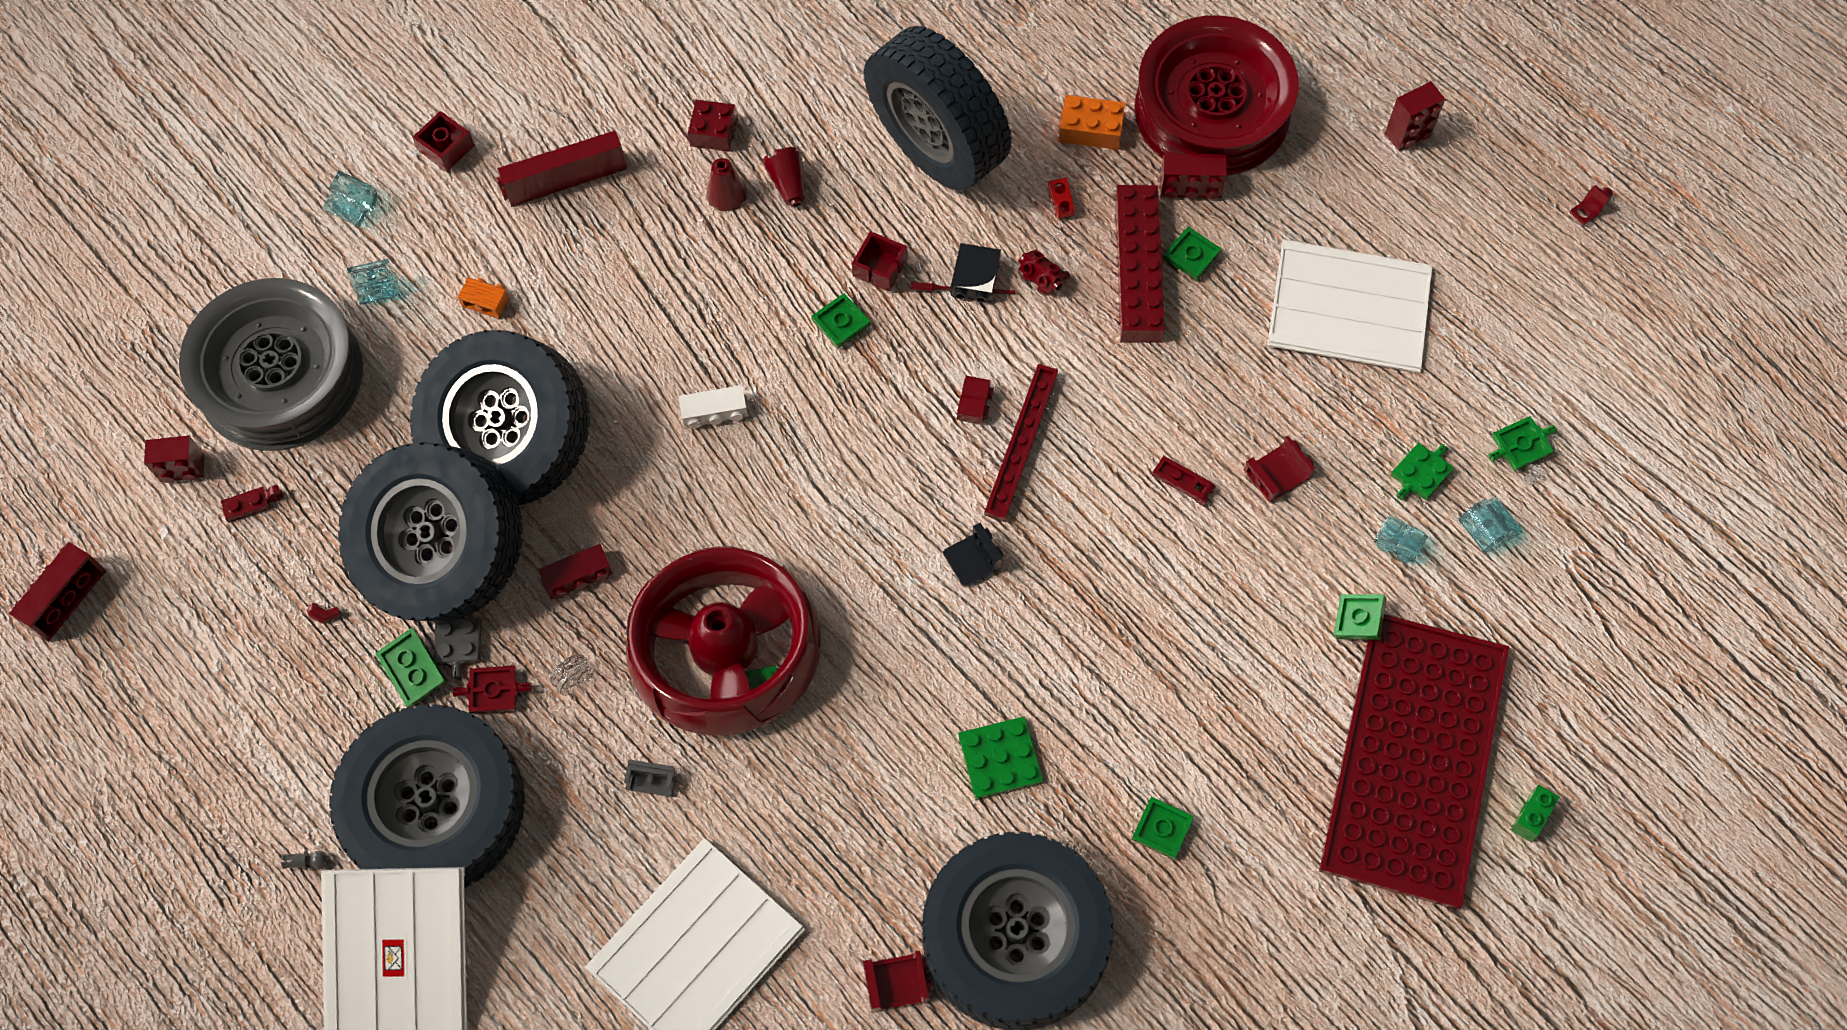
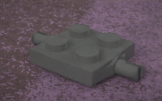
[434,617,482,679]

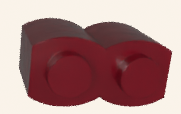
[957,375,994,425]

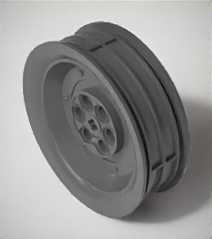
[179,278,363,451]

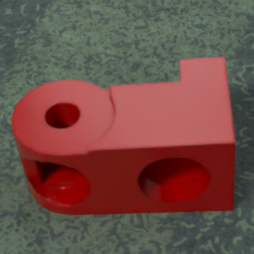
[1047,177,1075,219]

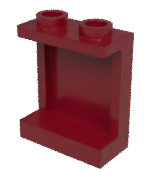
[863,950,933,1013]

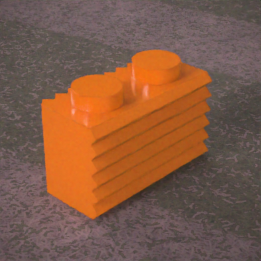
[457,277,510,319]

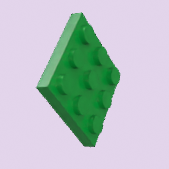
[958,716,1043,800]

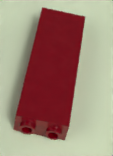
[496,130,628,207]

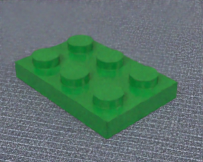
[375,627,448,708]

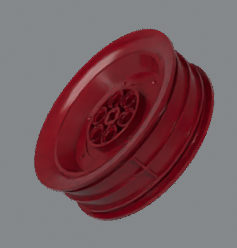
[1134,15,1299,176]

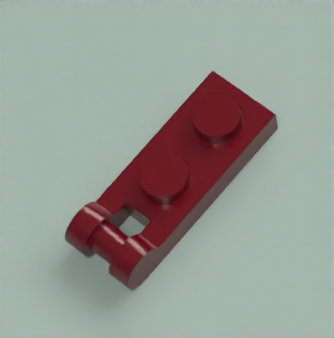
[1152,455,1216,506]

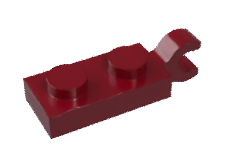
[221,485,284,523]

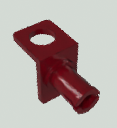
[1569,185,1613,225]

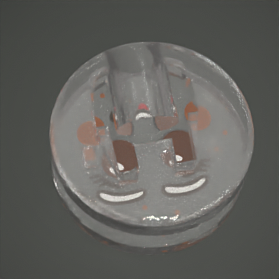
[550,654,595,696]

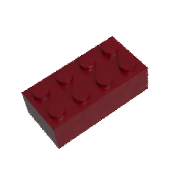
[8,542,106,642]

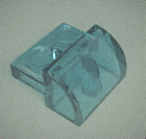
[322,170,377,227]
[1458,497,1523,554]

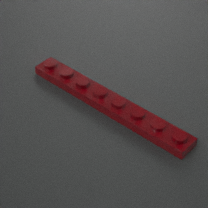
[984,364,1058,522]

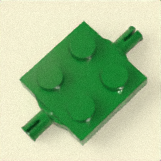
[1488,416,1557,472]
[1391,443,1454,501]

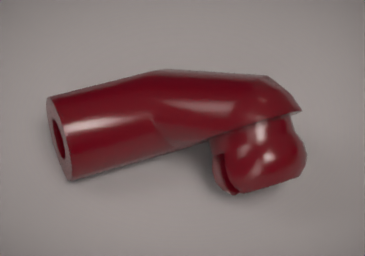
[307,603,342,623]

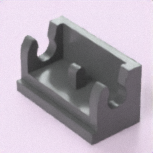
[624,759,677,797]

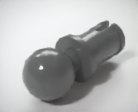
[281,850,329,870]

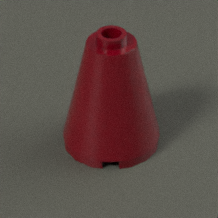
[762,147,805,207]
[706,158,747,211]

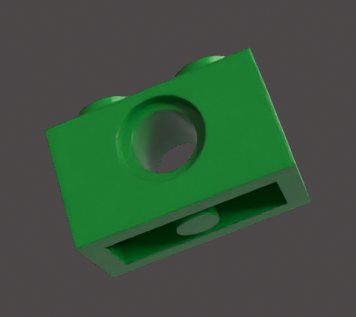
[1510,784,1560,843]

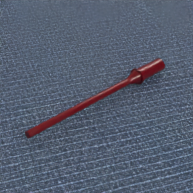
[911,282,1015,294]

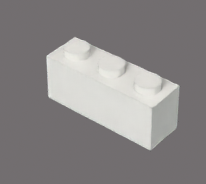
[678,385,748,429]

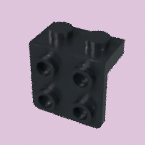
[943,522,1004,587]

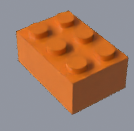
[1059,95,1125,150]

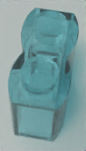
[1374,515,1428,563]

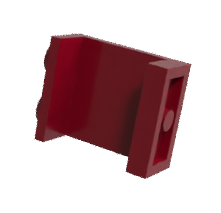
[1243,435,1315,503]

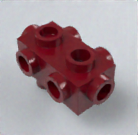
[1018,249,1070,294]

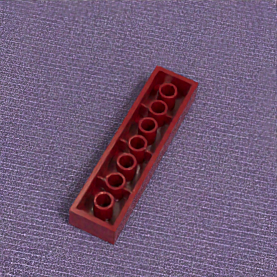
[1115,185,1165,343]

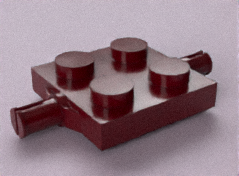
[453,665,532,715]

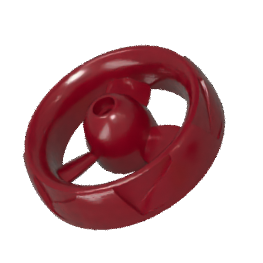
[626,546,821,736]

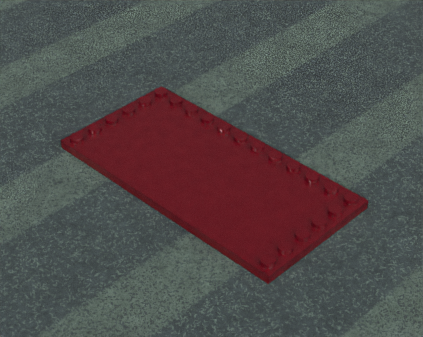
[1318,614,1509,910]

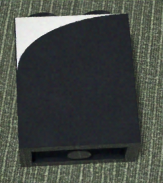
[951,243,1001,303]

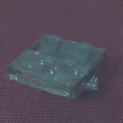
[347,259,401,305]

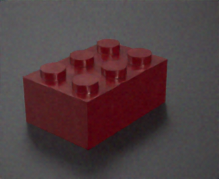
[1385,81,1445,151]
[1160,153,1227,199]

